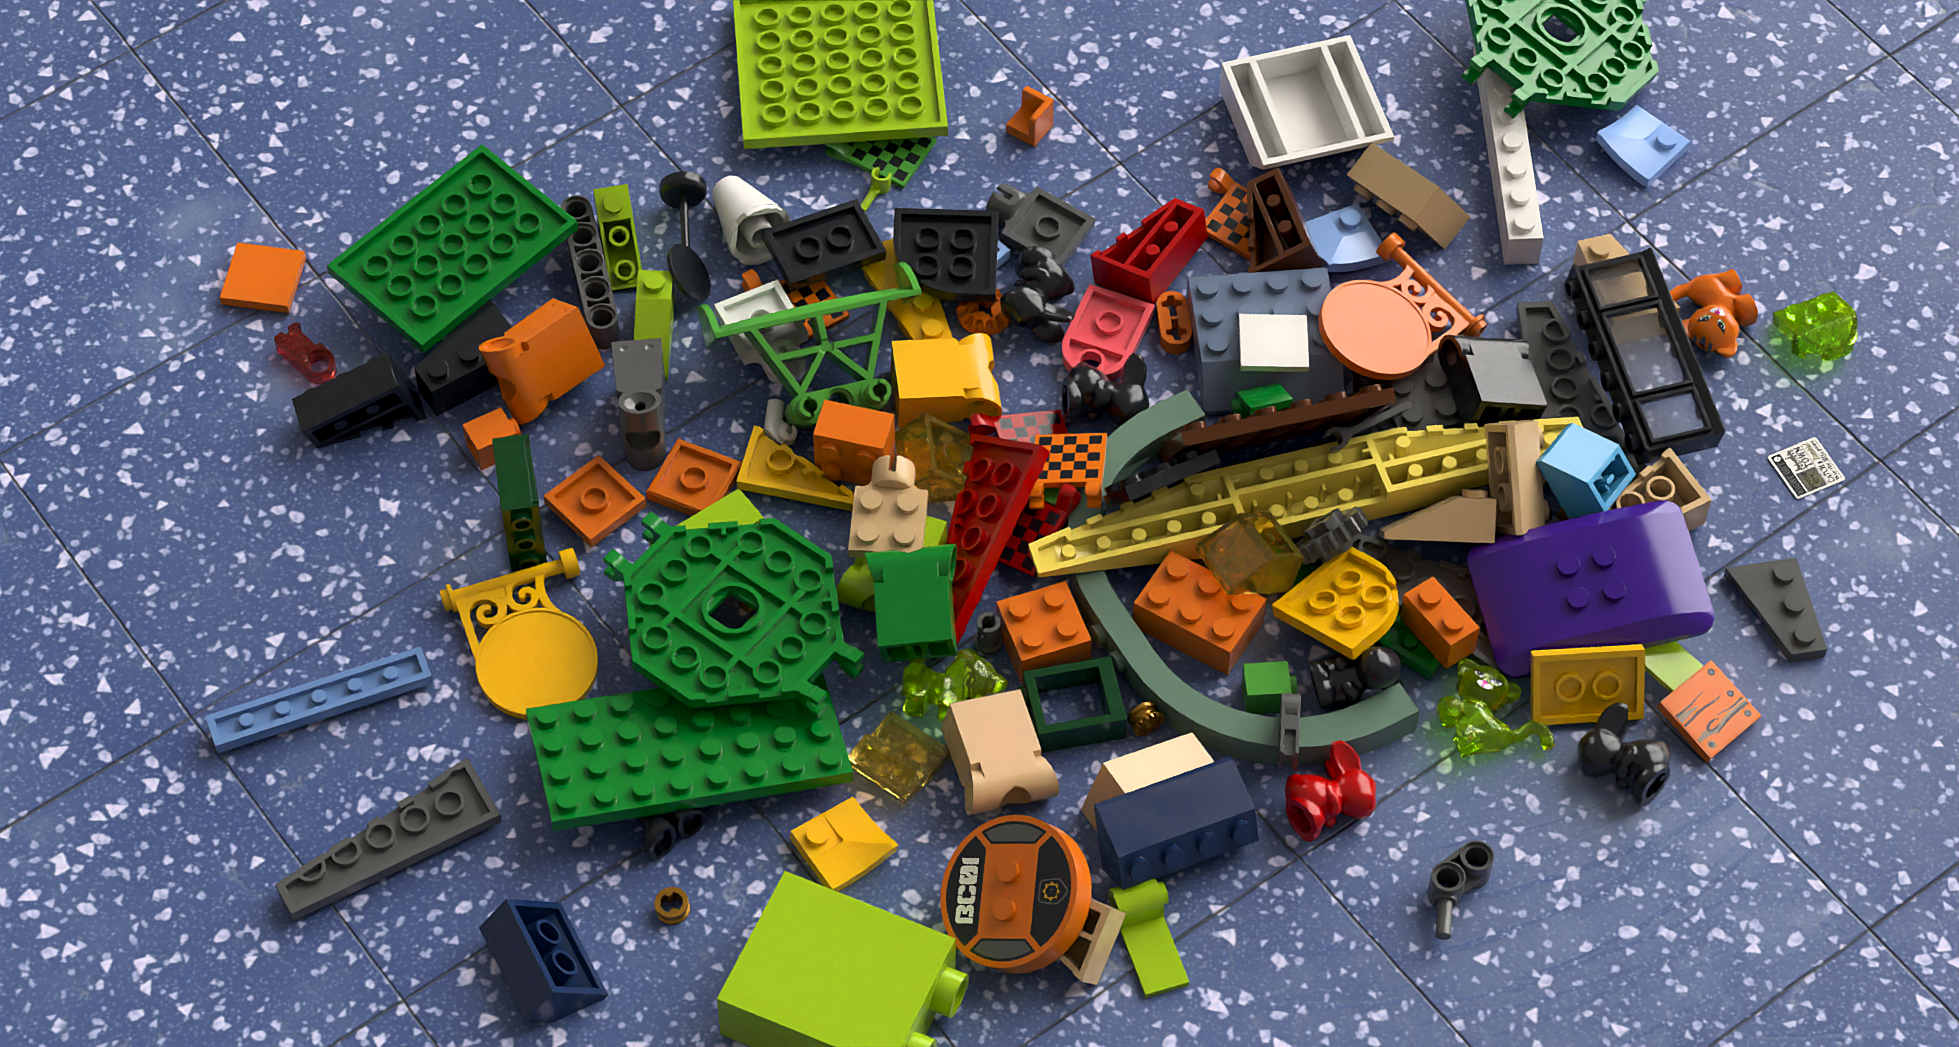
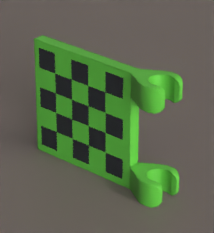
[825,137,937,189]

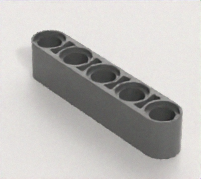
[561,195,620,349]

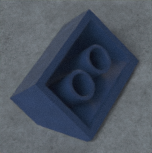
[479,899,608,1022]

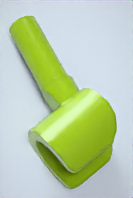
[860,167,892,212]

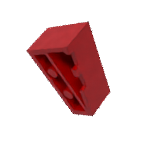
[1090,198,1208,305]

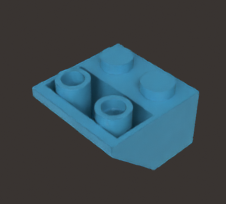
[1536,423,1636,519]

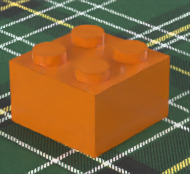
[813,400,895,486]
[996,581,1092,684]

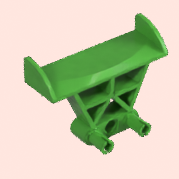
[697,262,922,429]

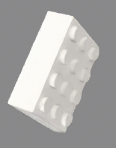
[1219,35,1394,170]

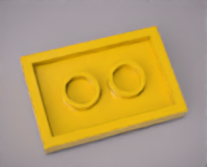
[1530,644,1645,726]

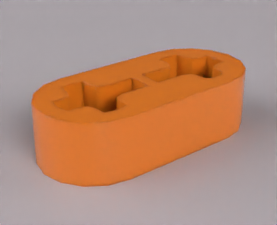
[1156,291,1192,355]

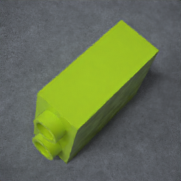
[717,871,969,1047]

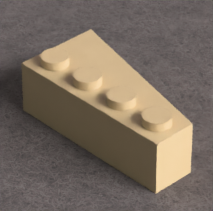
[1607,447,1711,532]

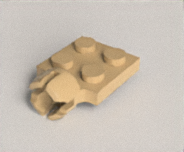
[848,455,928,558]

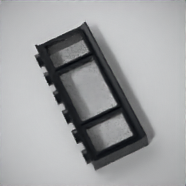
[1564,247,1726,465]

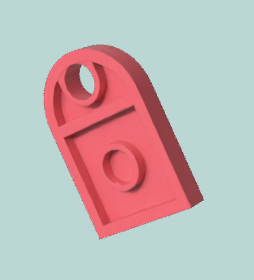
[1062,284,1155,381]

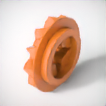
[957,289,1010,335]

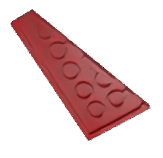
[946,433,1050,645]

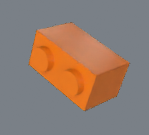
[1400,576,1480,669]

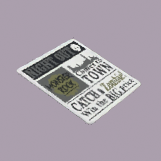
[1768,437,1845,499]

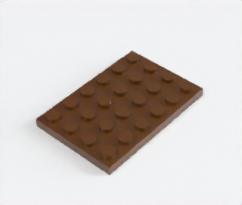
[1158,384,1397,464]

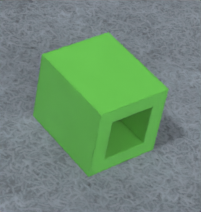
[1241,661,1297,714]

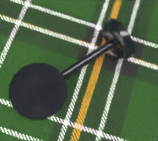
[659,171,711,302]

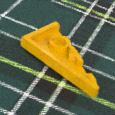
[736,425,854,511]

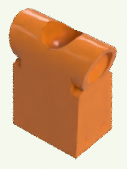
[478,298,605,425]

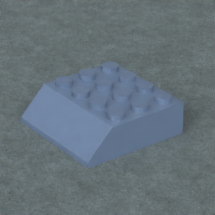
[1186,267,1344,416]

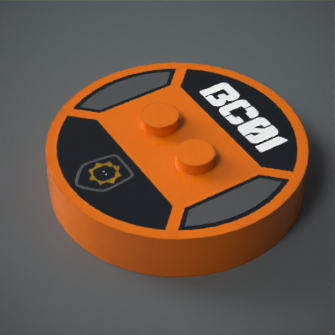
[940,815,1092,974]

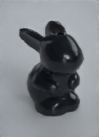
[1000,246,1075,343]
[1061,353,1149,427]
[1308,646,1403,710]
[1578,702,1671,806]

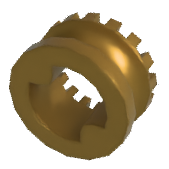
[1127,701,1165,737]
[654,887,690,925]

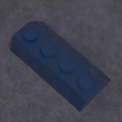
[1094,756,1259,890]

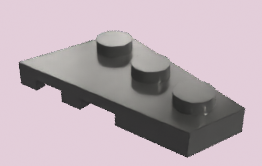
[1724,558,1827,662]

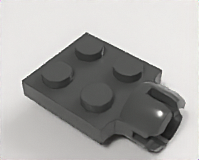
[986,183,1095,266]

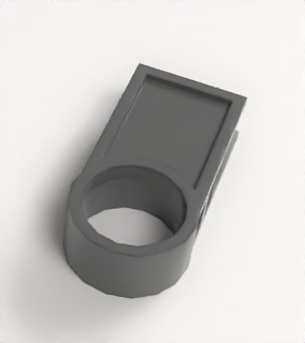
[1277,693,1301,771]

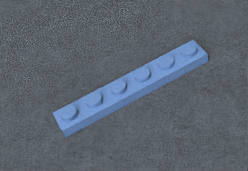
[205,646,433,754]

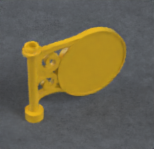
[439,548,598,720]

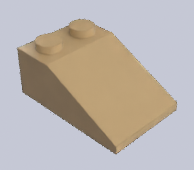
[1378,489,1497,543]

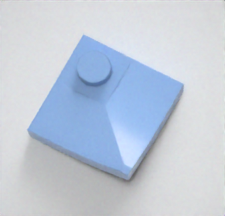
[1596,105,1690,188]
[1305,203,1385,272]

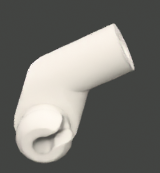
[764,399,797,446]

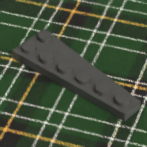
[275,758,502,921]

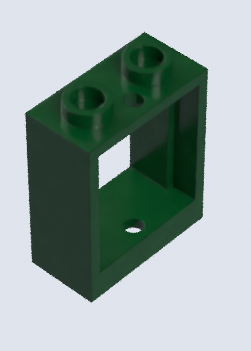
[1017,656,1127,753]

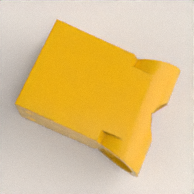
[890,333,1003,427]

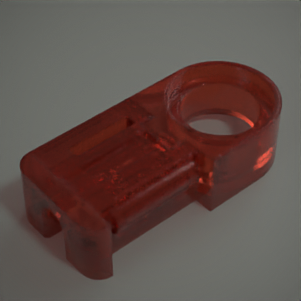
[274,322,337,384]

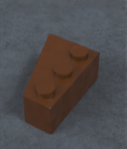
[1247,167,1324,273]

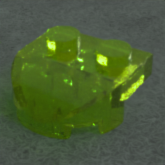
[1773,291,1858,361]

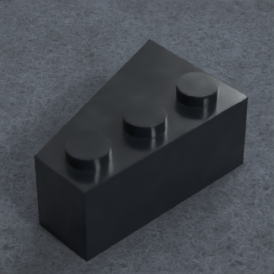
[414,299,512,417]
[292,353,427,449]

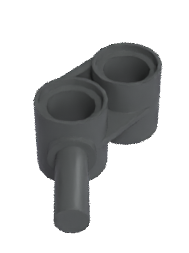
[1427,840,1494,940]

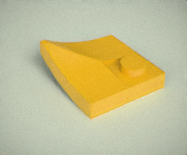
[789,797,898,892]

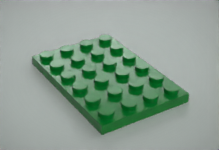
[327,144,578,354]

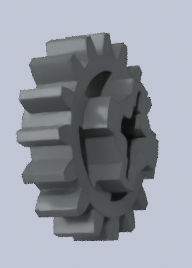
[1292,506,1369,565]

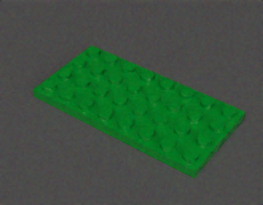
[526,672,853,832]

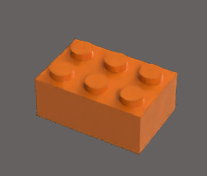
[1133,550,1267,676]

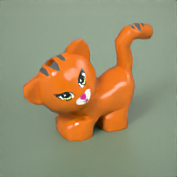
[1670,269,1758,359]

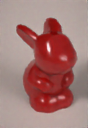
[1285,740,1377,842]

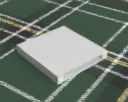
[1239,314,1309,372]

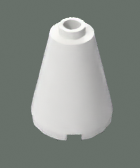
[712,176,792,265]

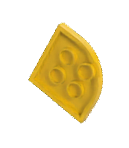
[1272,547,1399,660]

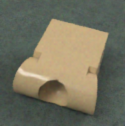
[941,689,1059,816]

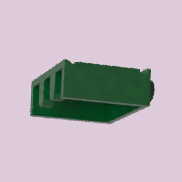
[492,434,547,572]

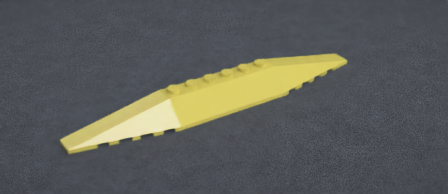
[1028,417,1583,577]

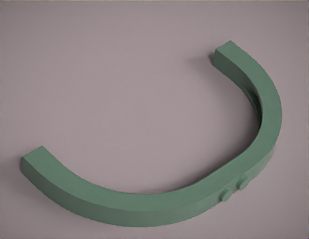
[1068,390,1420,766]

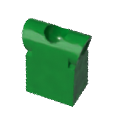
[864,544,957,663]

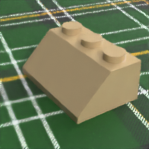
[1484,420,1549,535]

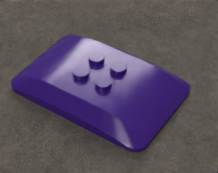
[1467,500,1715,679]

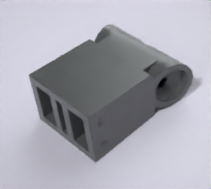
[611,338,666,471]

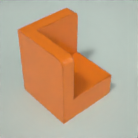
[1006,86,1054,147]

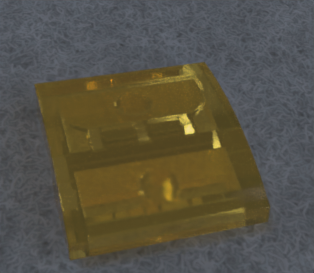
[848,711,951,804]

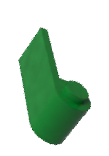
[1230,383,1294,419]

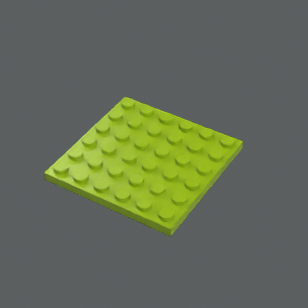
[733,0,948,149]

